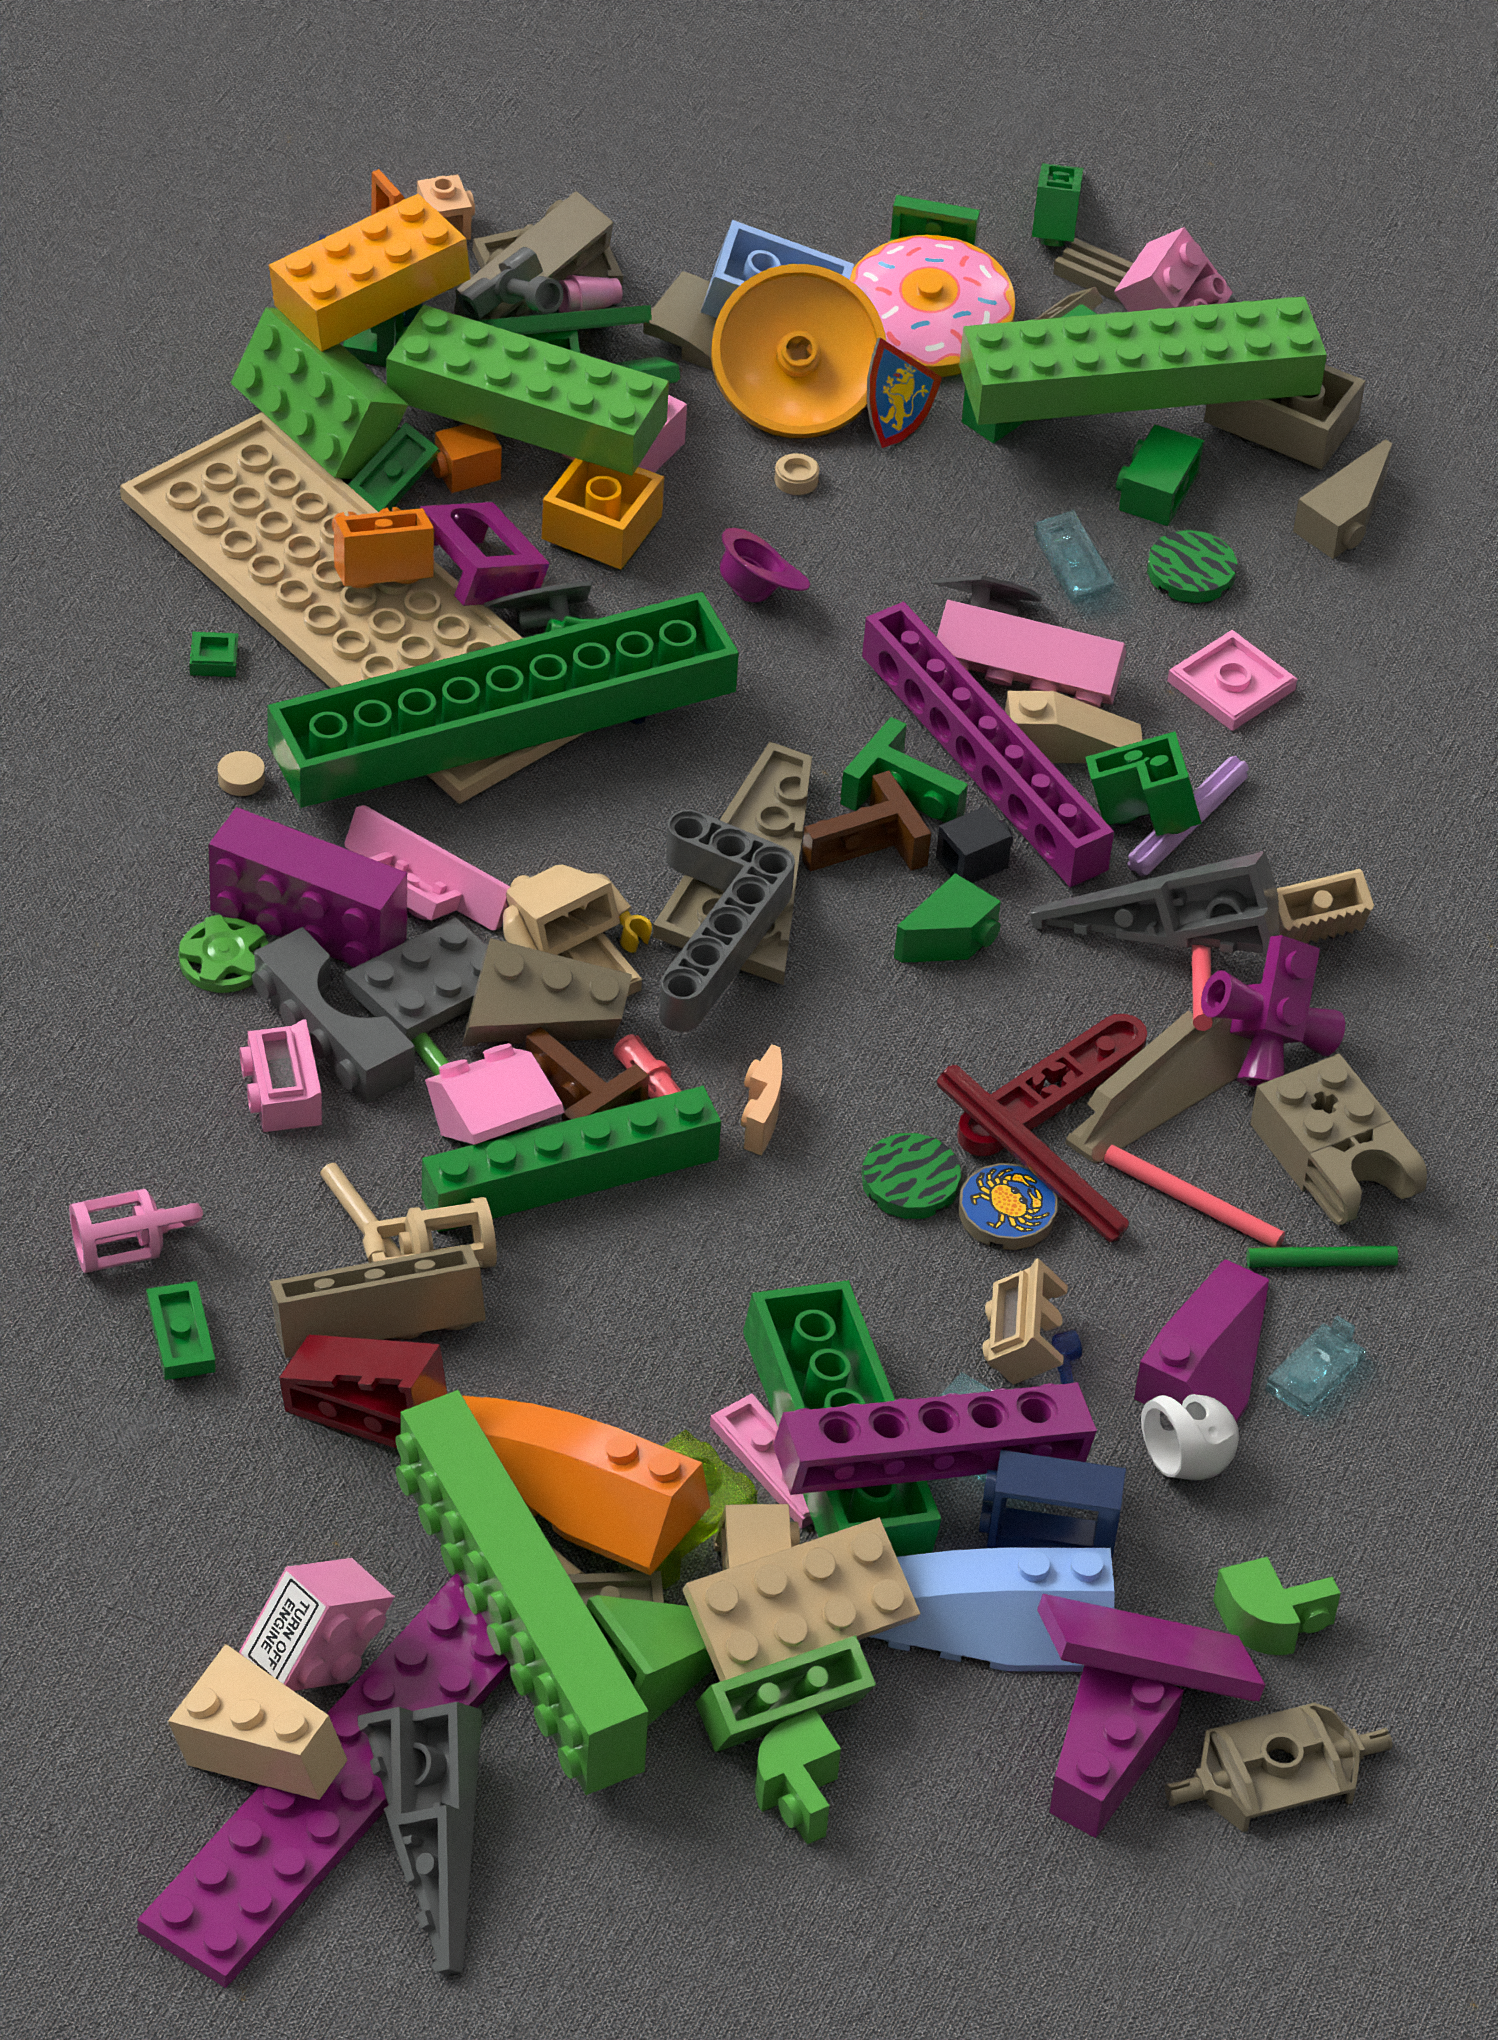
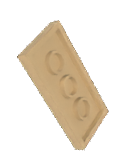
[682,1517,921,1682]

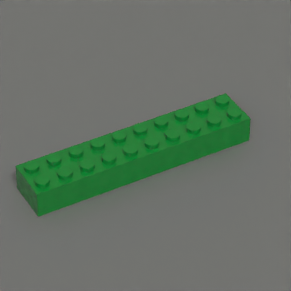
[267,592,739,808]

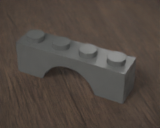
[252,927,415,1103]

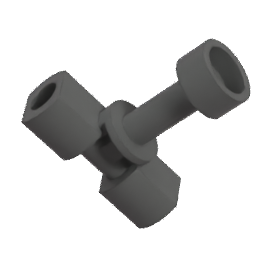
[457,247,563,320]

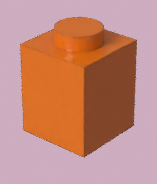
[431,424,502,493]

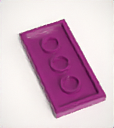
[1037,1593,1265,1702]

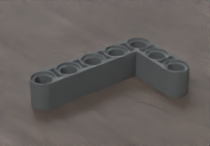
[659,810,795,1032]

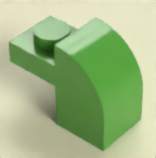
[1213,1557,1341,1655]
[755,1708,841,1844]

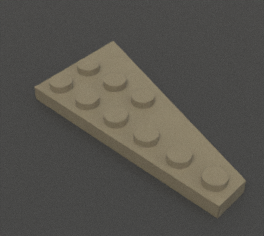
[653,742,812,985]

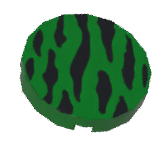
[1147,530,1237,603]
[862,1133,961,1219]

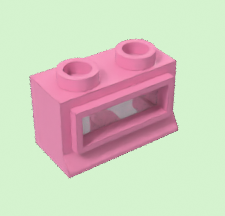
[239,1019,322,1132]

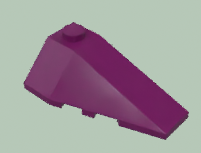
[1134,1259,1269,1423]

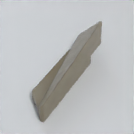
[1065,1011,1252,1163]

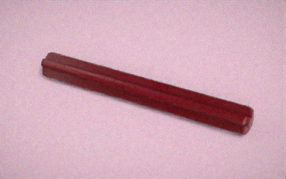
[936,1065,1130,1243]

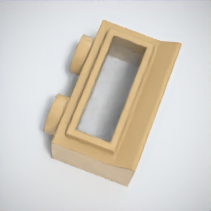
[982,1258,1068,1385]

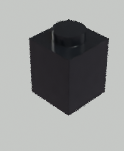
[936,806,1013,883]

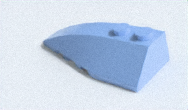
[858,1548,1115,1672]

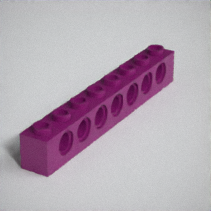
[862,601,1114,887]

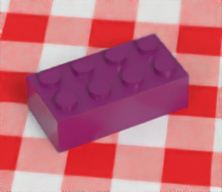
[208,807,407,968]

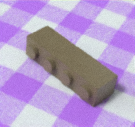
[454,191,614,320]
[270,1244,486,1358]

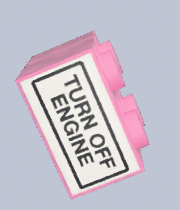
[239,1558,395,1691]

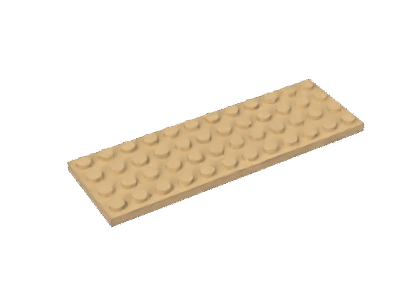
[120,412,583,804]

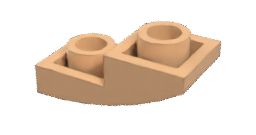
[741,1044,782,1156]

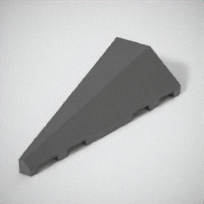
[358,1702,482,1974]

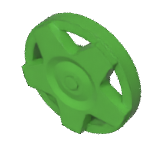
[178,915,268,993]

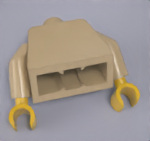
[503,864,652,955]

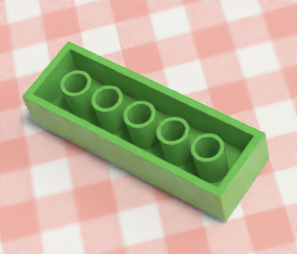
[386,305,669,476]

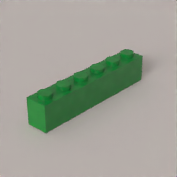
[421,1086,721,1233]

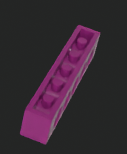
[773,1382,1097,1495]

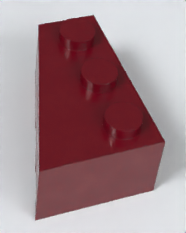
[279,1335,447,1448]

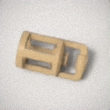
[362,1197,497,1268]

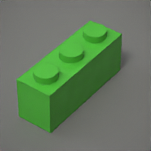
[695,1635,876,1752]

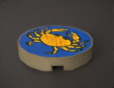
[958,1163,1058,1250]

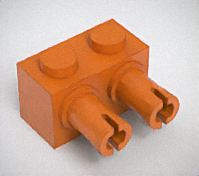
[332,507,434,588]

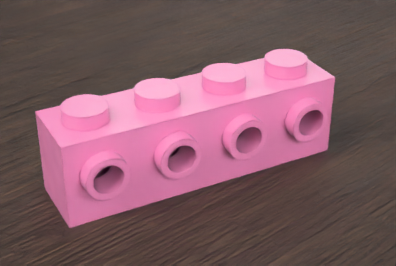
[937,599,1126,708]

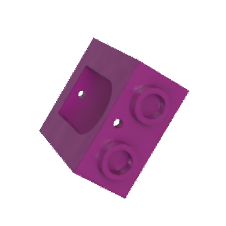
[420,502,550,606]

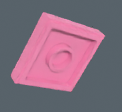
[1167,630,1297,731]

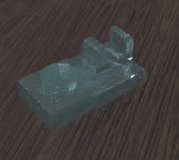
[1033,510,1115,605]
[1265,1315,1366,1417]

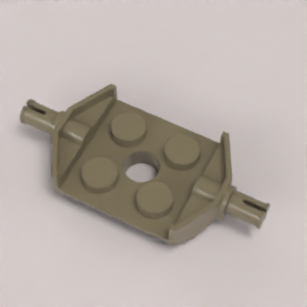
[1165,1703,1392,1832]

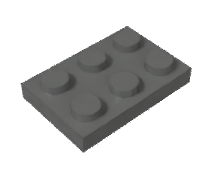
[343,917,487,1040]

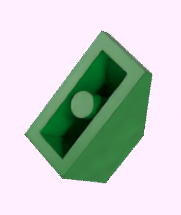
[894,873,1001,963]

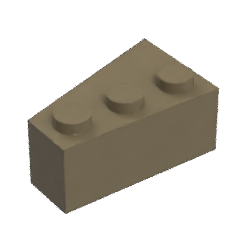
[462,938,632,1047]

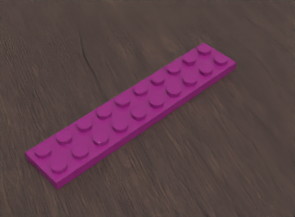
[137,1573,511,1988]

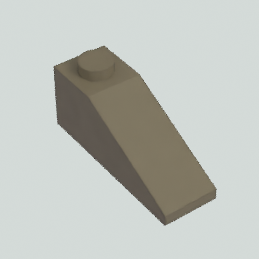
[1293,439,1392,559]

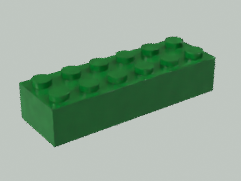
[743,1280,941,1557]

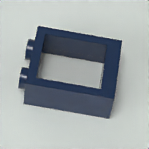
[978,1450,1126,1559]

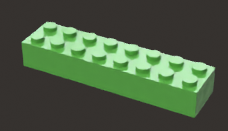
[959,296,1327,425]
[395,1390,648,1795]

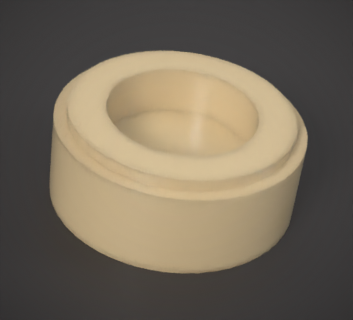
[774,453,819,495]
[218,751,265,796]

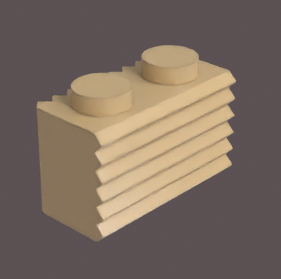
[1277,869,1374,944]

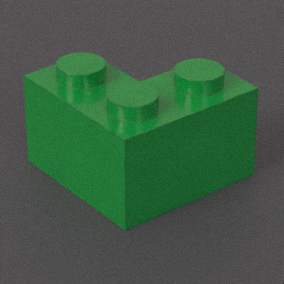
[1085,731,1202,837]

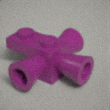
[1201,935,1345,1088]

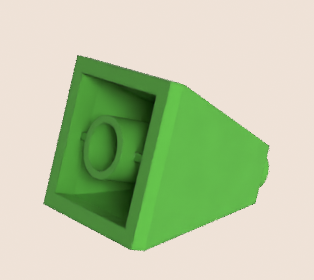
[586,1595,714,1726]

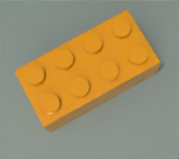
[269,194,471,352]

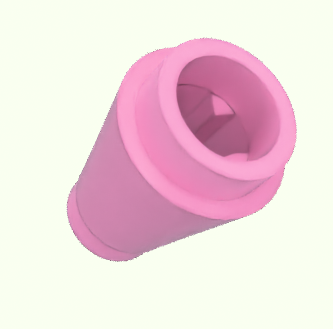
[558,275,623,313]

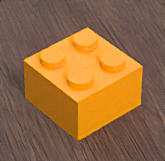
[541,458,664,569]

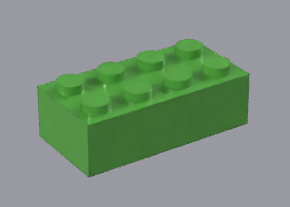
[230,307,408,479]

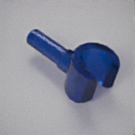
[1051,1330,1082,1384]

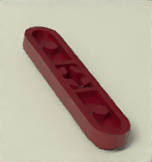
[957,1013,1148,1156]

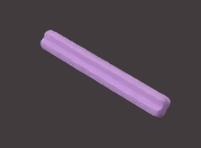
[1127,756,1249,876]

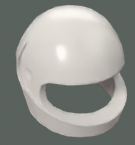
[1141,1394,1239,1480]

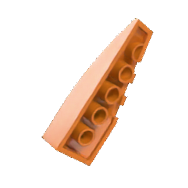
[462,1396,711,1575]

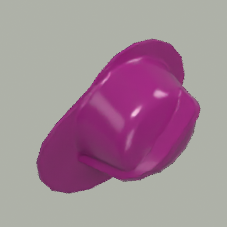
[719,528,811,603]

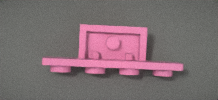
[345,805,510,931]

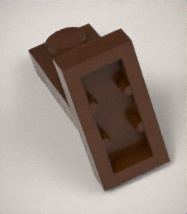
[802,771,931,872]
[526,1027,649,1122]

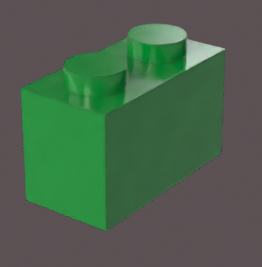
[1116,424,1204,526]

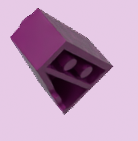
[1049,1665,1183,1838]

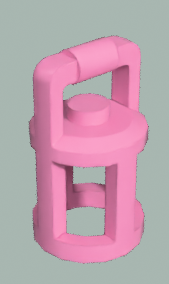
[69,1189,203,1273]

